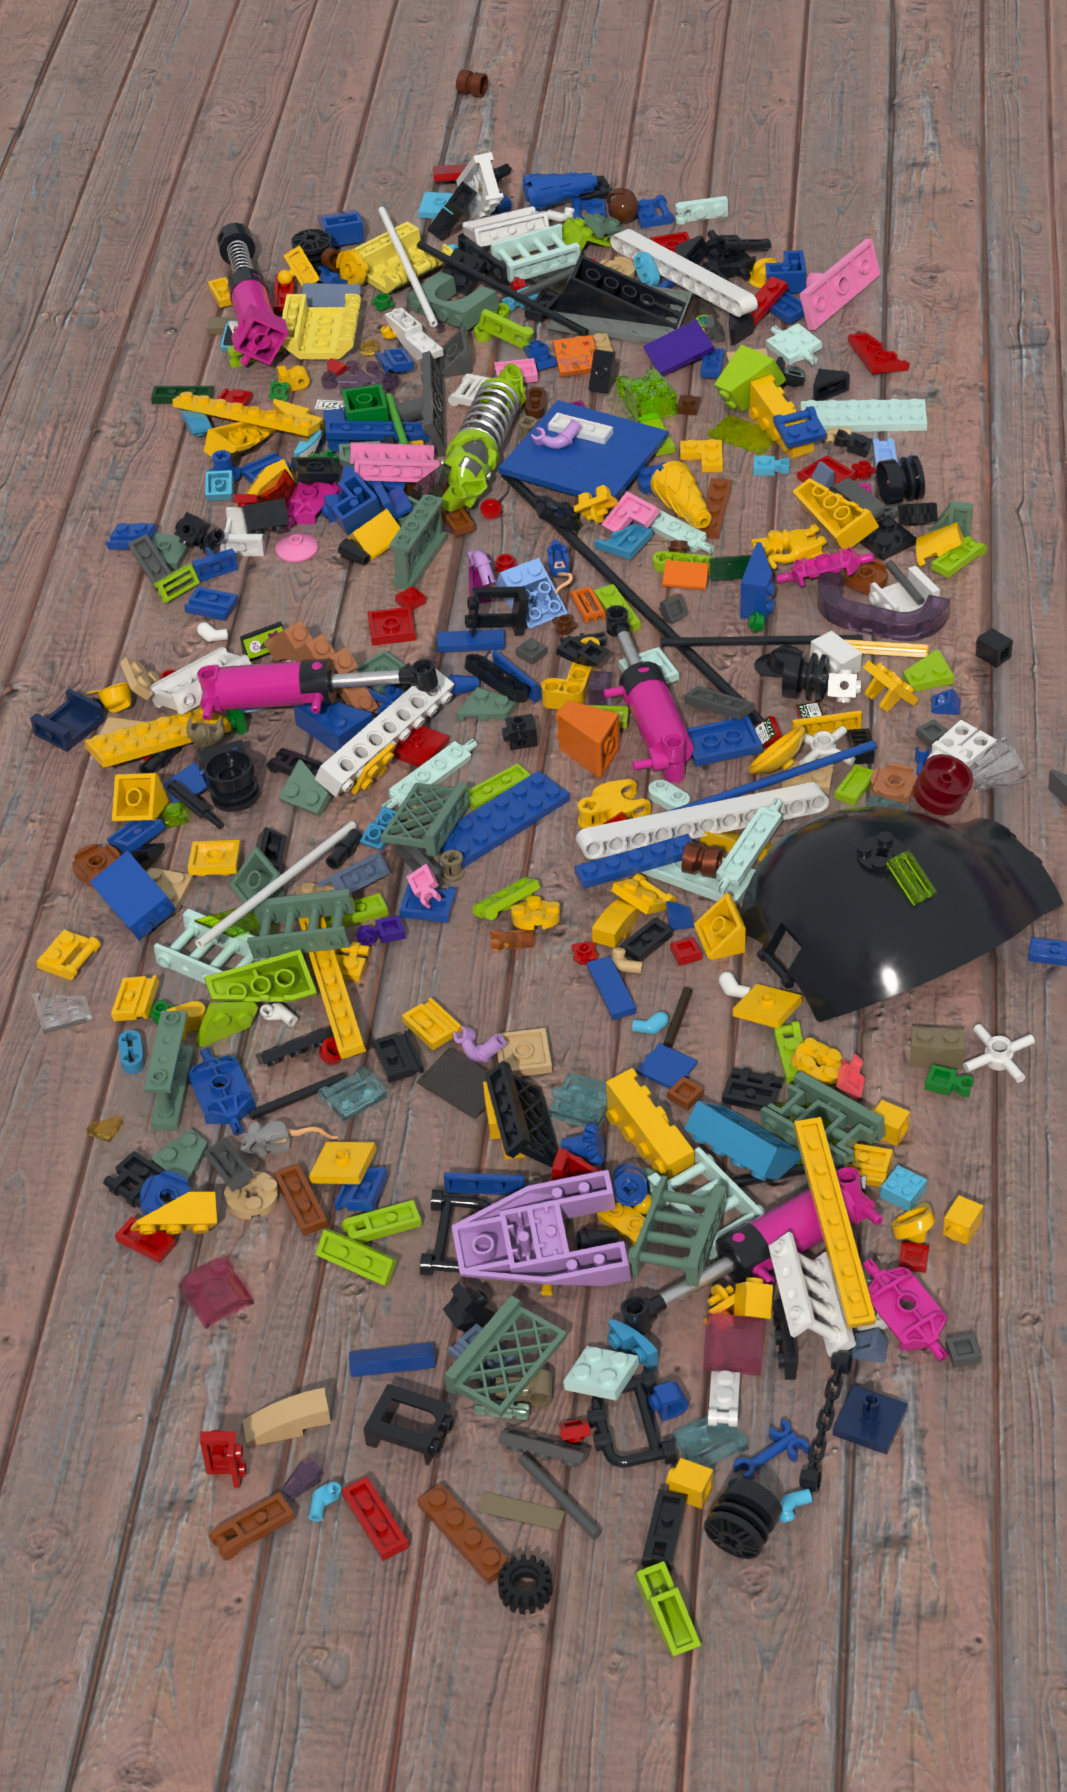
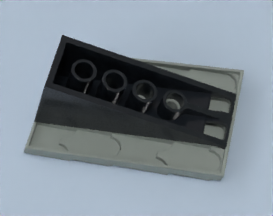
[547,254,692,343]

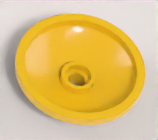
[747,725,805,775]

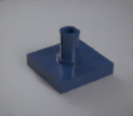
[833,1385,908,1455]

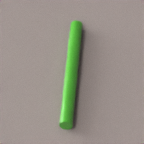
[385,393,409,444]

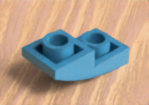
[180,410,212,436]
[360,807,405,851]
[607,1319,658,1370]

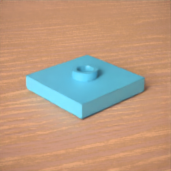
[418,192,453,219]

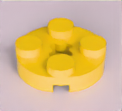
[336,248,368,286]
[511,896,560,930]
[791,1038,842,1086]

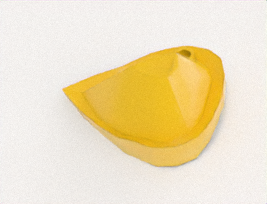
[890,1202,935,1244]

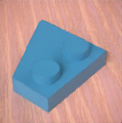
[595,524,653,560]

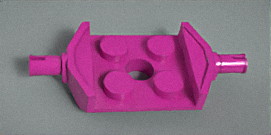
[284,481,340,531]
[776,547,874,586]
[862,1258,949,1362]

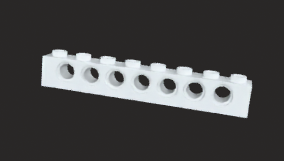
[315,668,455,797]

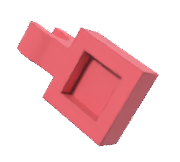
[836,1054,865,1101]

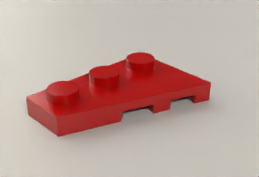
[848,333,910,374]

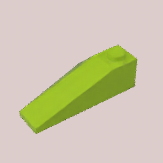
[204,949,317,1002]

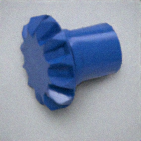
[209,450,241,485]
[561,1123,606,1166]

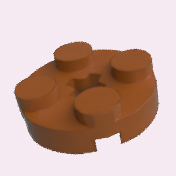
[844,559,888,596]
[72,844,120,887]

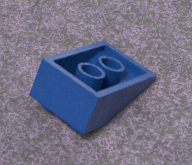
[740,542,775,622]

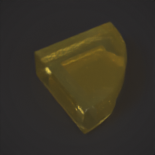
[86,1117,124,1143]

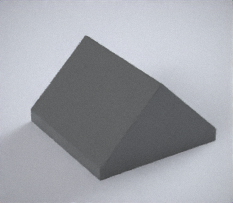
[438,326,472,377]

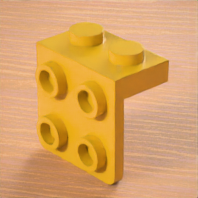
[349,743,395,795]

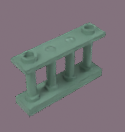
[247,889,355,959]
[144,1011,195,1131]
[628,1175,727,1287]

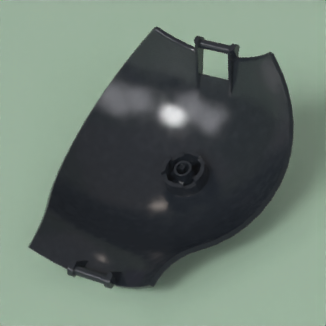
[740,807,1063,1022]

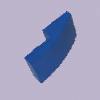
[523,340,557,370]

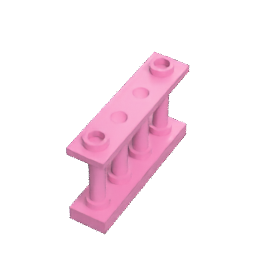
[350,442,440,483]

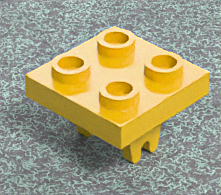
[863,660,919,712]

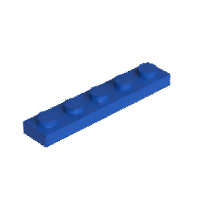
[326,420,430,442]
[574,834,692,889]

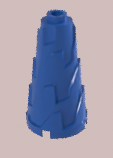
[523,172,598,212]

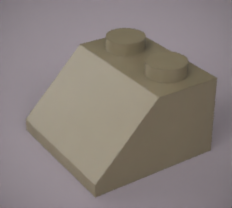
[910,1025,965,1070]

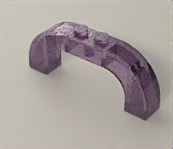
[817,572,951,641]

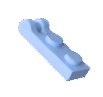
[872,438,897,468]

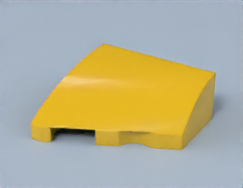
[916,522,964,566]

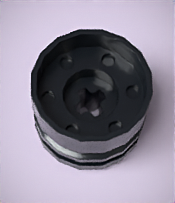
[291,229,332,277]
[876,455,925,506]
[782,650,830,702]
[204,749,260,812]
[704,1478,782,1559]

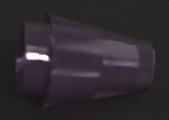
[281,1458,324,1501]

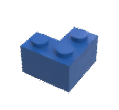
[765,250,806,294]
[331,472,383,535]

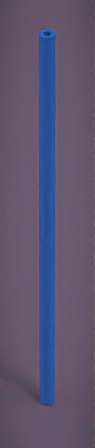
[666,740,876,812]

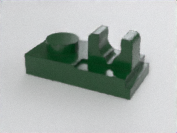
[709,554,752,581]

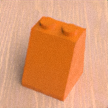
[556,700,620,778]

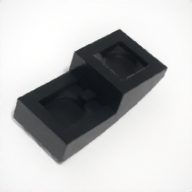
[556,635,609,667]
[131,843,165,870]

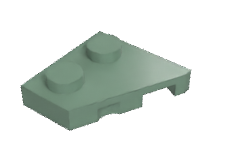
[278,760,331,817]

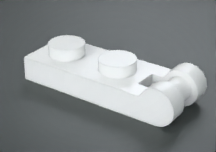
[708,1370,740,1427]

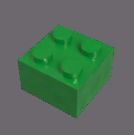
[341,384,389,421]

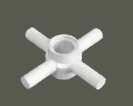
[799,726,855,766]
[963,1024,1035,1083]

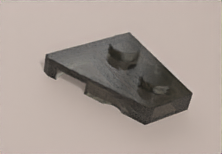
[411,463,451,501]

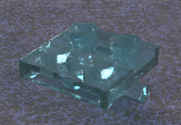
[549,1073,607,1128]

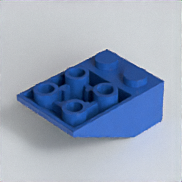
[317,210,364,248]

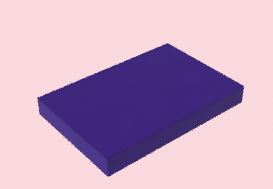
[643,319,715,377]

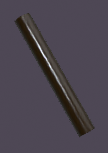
[663,987,693,1048]

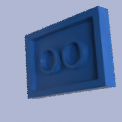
[686,716,763,767]

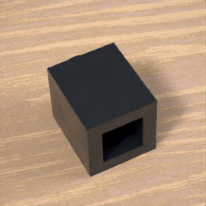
[976,628,1013,668]

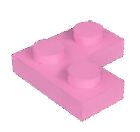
[601,491,660,533]

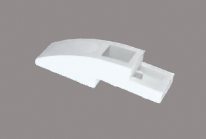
[385,308,444,360]

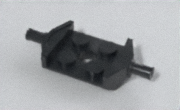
[705,230,756,280]

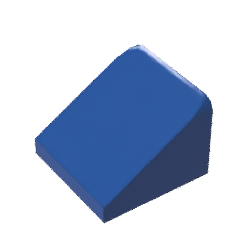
[931,689,961,715]
[666,901,694,930]

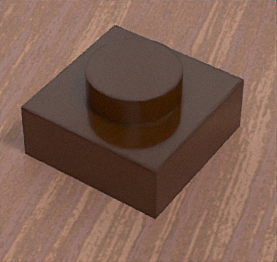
[677,395,701,416]

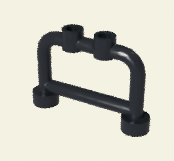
[420,1189,491,1276]
[587,1369,677,1468]

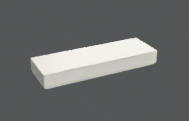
[548,413,614,445]

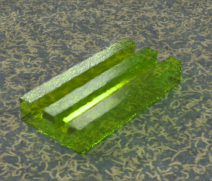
[886,850,937,905]

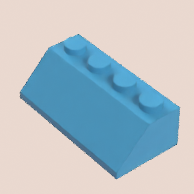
[684,1100,802,1181]

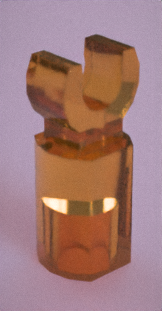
[490,930,534,951]

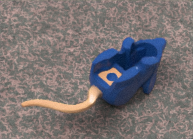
[546,539,573,594]

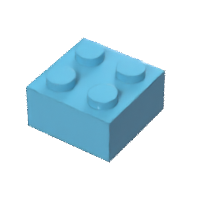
[205,470,234,501]
[880,1165,927,1211]

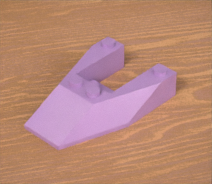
[452,1170,631,1286]

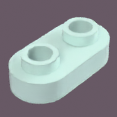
[648,780,690,810]

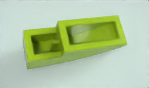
[633,1561,701,1658]

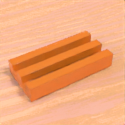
[570,586,605,624]

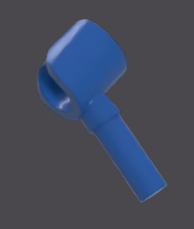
[915,746,930,776]

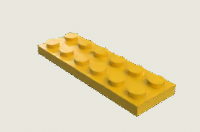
[85,706,231,768]

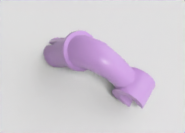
[531,419,582,449]
[466,550,496,586]
[453,1026,506,1063]

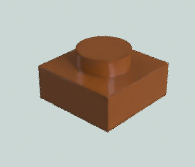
[667,1076,704,1111]

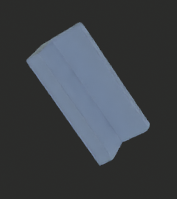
[302,283,364,307]
[317,852,391,893]

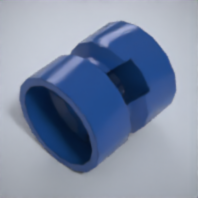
[612,1162,648,1206]

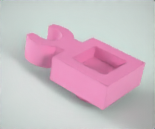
[407,864,441,909]

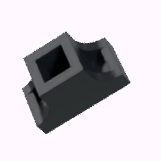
[588,349,619,393]
[443,1282,497,1333]

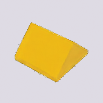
[348,509,400,561]
[112,773,169,822]
[694,892,746,960]

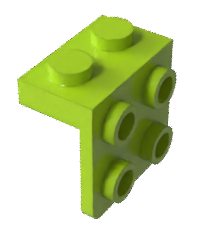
[562,217,611,254]

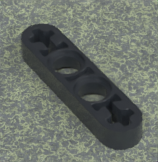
[464,654,529,702]

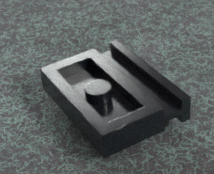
[372,1030,424,1083]

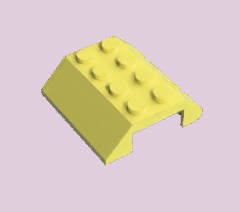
[354,221,453,294]
[281,294,361,360]

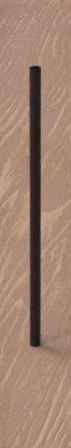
[417,241,588,336]

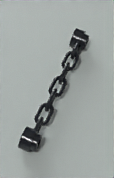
[799,1350,852,1492]

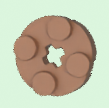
[871,763,918,805]

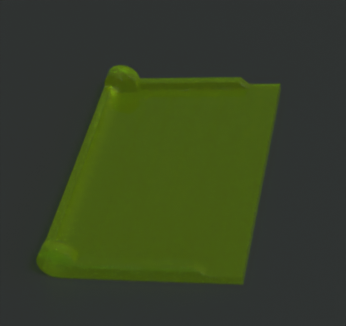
[707,415,776,455]
[194,908,277,938]

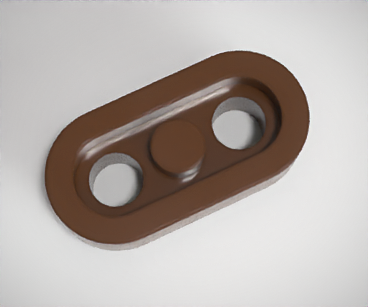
[321,247,341,274]
[524,387,546,419]

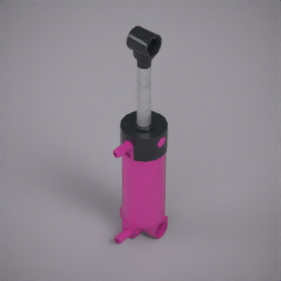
[603,605,693,782]
[197,658,438,720]
[621,1167,883,1335]

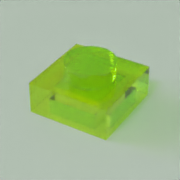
[161,802,189,829]

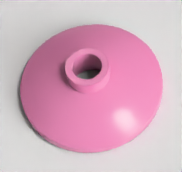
[275,533,318,562]

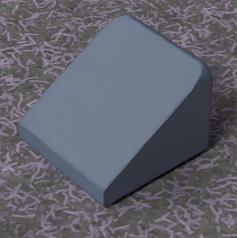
[811,461,834,488]
[851,1328,888,1363]

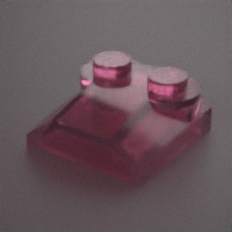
[178,1258,254,1329]
[703,1313,765,1376]

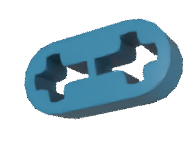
[118,1030,145,1074]

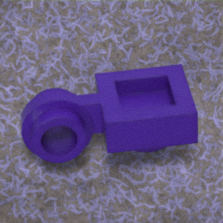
[356,915,405,946]

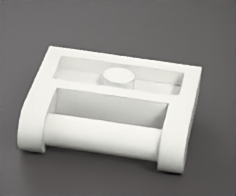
[448,374,490,409]

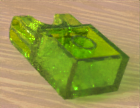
[616,368,678,423]

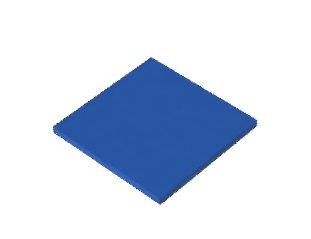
[499,400,668,499]

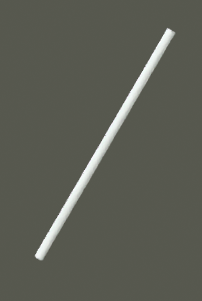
[378,207,438,327]
[195,821,357,949]

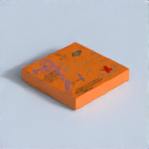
[553,335,596,377]

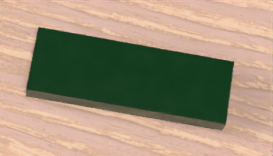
[151,386,214,404]

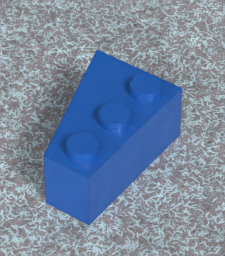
[293,701,374,753]

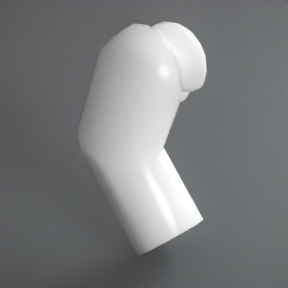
[547,207,575,222]
[197,622,228,642]
[719,972,751,998]
[260,1003,298,1027]

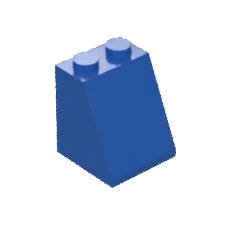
[90,851,177,940]

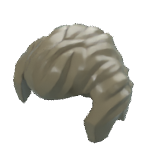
[186,717,225,749]

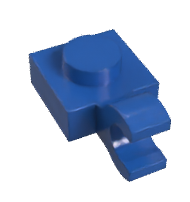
[318,266,347,284]

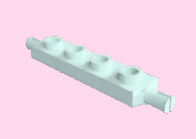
[632,510,715,554]
[381,739,478,810]
[715,798,783,894]

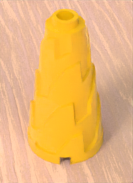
[650,461,711,529]

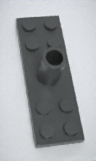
[396,351,447,457]

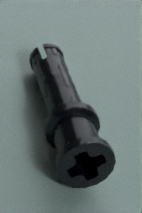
[716,236,771,254]

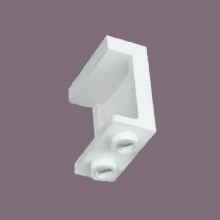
[220,507,269,556]
[869,565,940,624]

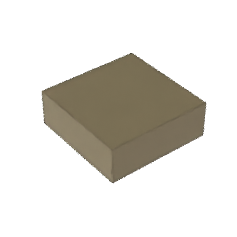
[207,317,228,335]

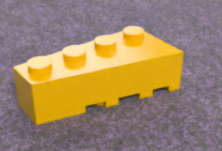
[748,374,814,459]
[792,478,879,549]
[606,1068,694,1180]

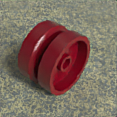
[912,754,974,816]

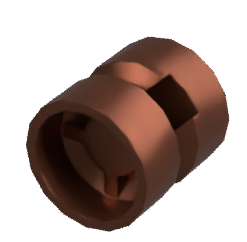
[456,69,488,97]
[681,842,723,879]

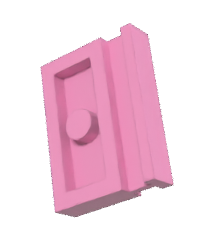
[494,358,538,384]

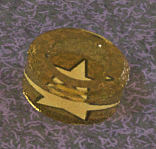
[360,340,380,357]

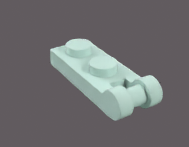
[675,196,728,225]

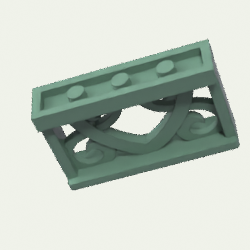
[389,494,447,589]

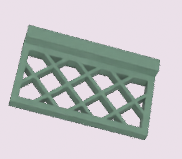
[380,782,470,857]
[445,1295,567,1417]

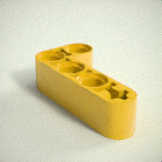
[541,637,600,710]

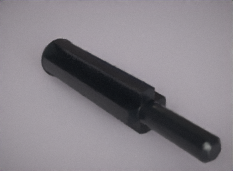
[166,780,224,829]

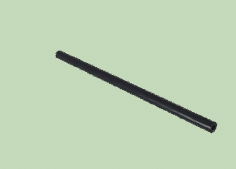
[660,635,863,647]

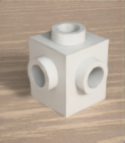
[828,670,861,703]

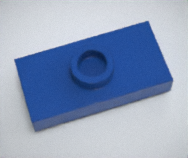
[700,348,725,378]

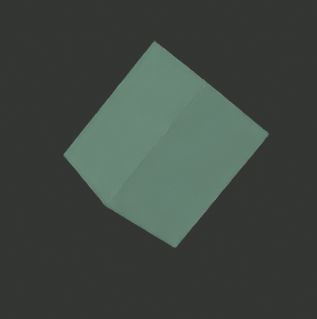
[229,847,285,914]

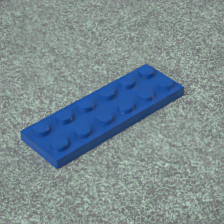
[439,770,570,869]

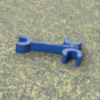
[366,685,404,715]
[733,1419,809,1480]

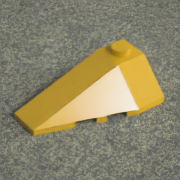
[204,422,277,458]

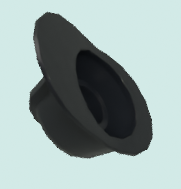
[754,645,801,677]

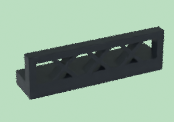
[458,233,510,286]

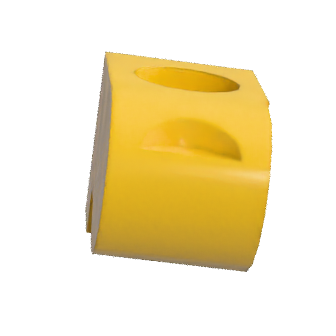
[277,365,310,392]
[167,1001,206,1040]

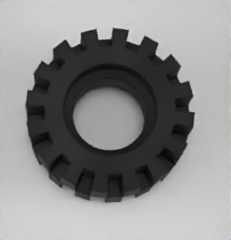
[898,502,938,524]
[498,1554,553,1615]

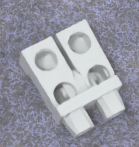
[927,720,997,773]

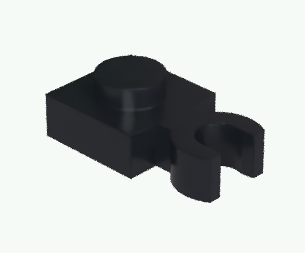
[833,429,872,458]

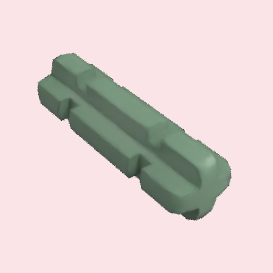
[473,1399,530,1420]

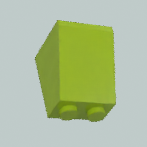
[714,344,786,412]

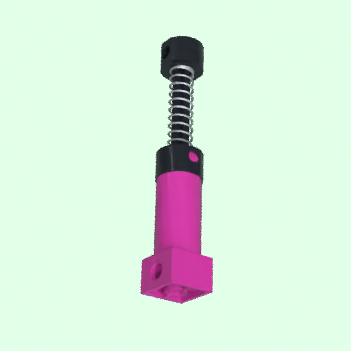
[217,223,289,366]

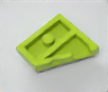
[903,649,954,692]
[195,1001,258,1047]

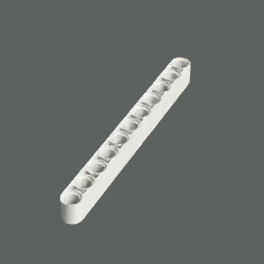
[610,229,758,317]
[576,782,829,859]

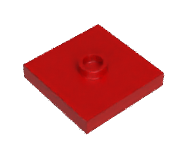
[392,726,449,767]

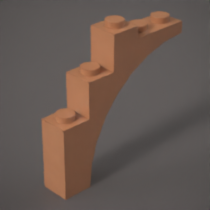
[263,620,378,712]

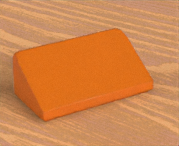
[662,560,709,590]

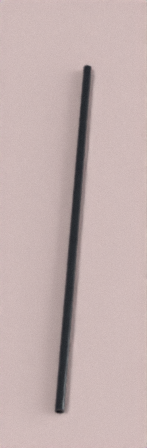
[501,474,781,741]

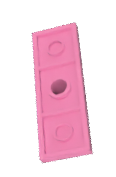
[799,239,881,330]

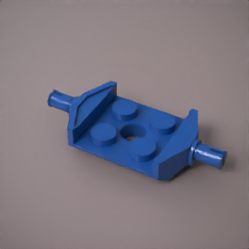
[188,1047,256,1136]

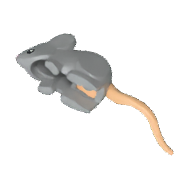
[240,1121,338,1158]

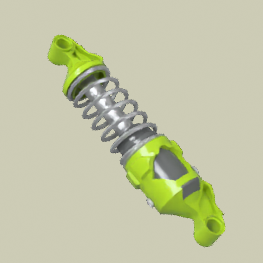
[440,363,527,512]

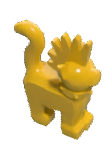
[751,524,828,570]

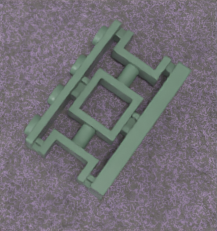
[760,1071,885,1170]

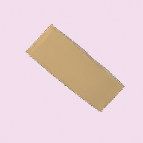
[242,1387,331,1447]

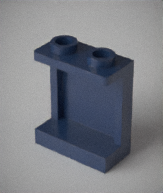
[30,688,105,752]

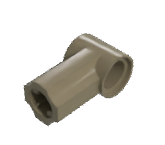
[496,1369,553,1408]

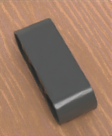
[829,478,885,520]

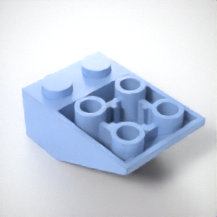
[496,558,568,630]

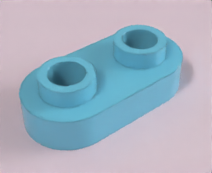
[634,252,660,287]

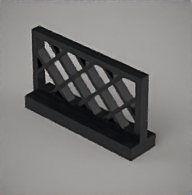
[485,1060,558,1168]

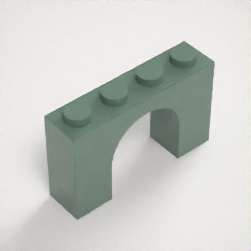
[408,272,499,330]

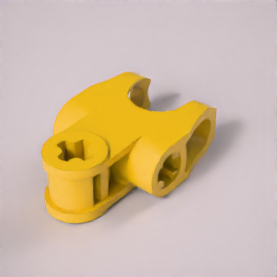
[577,779,651,829]

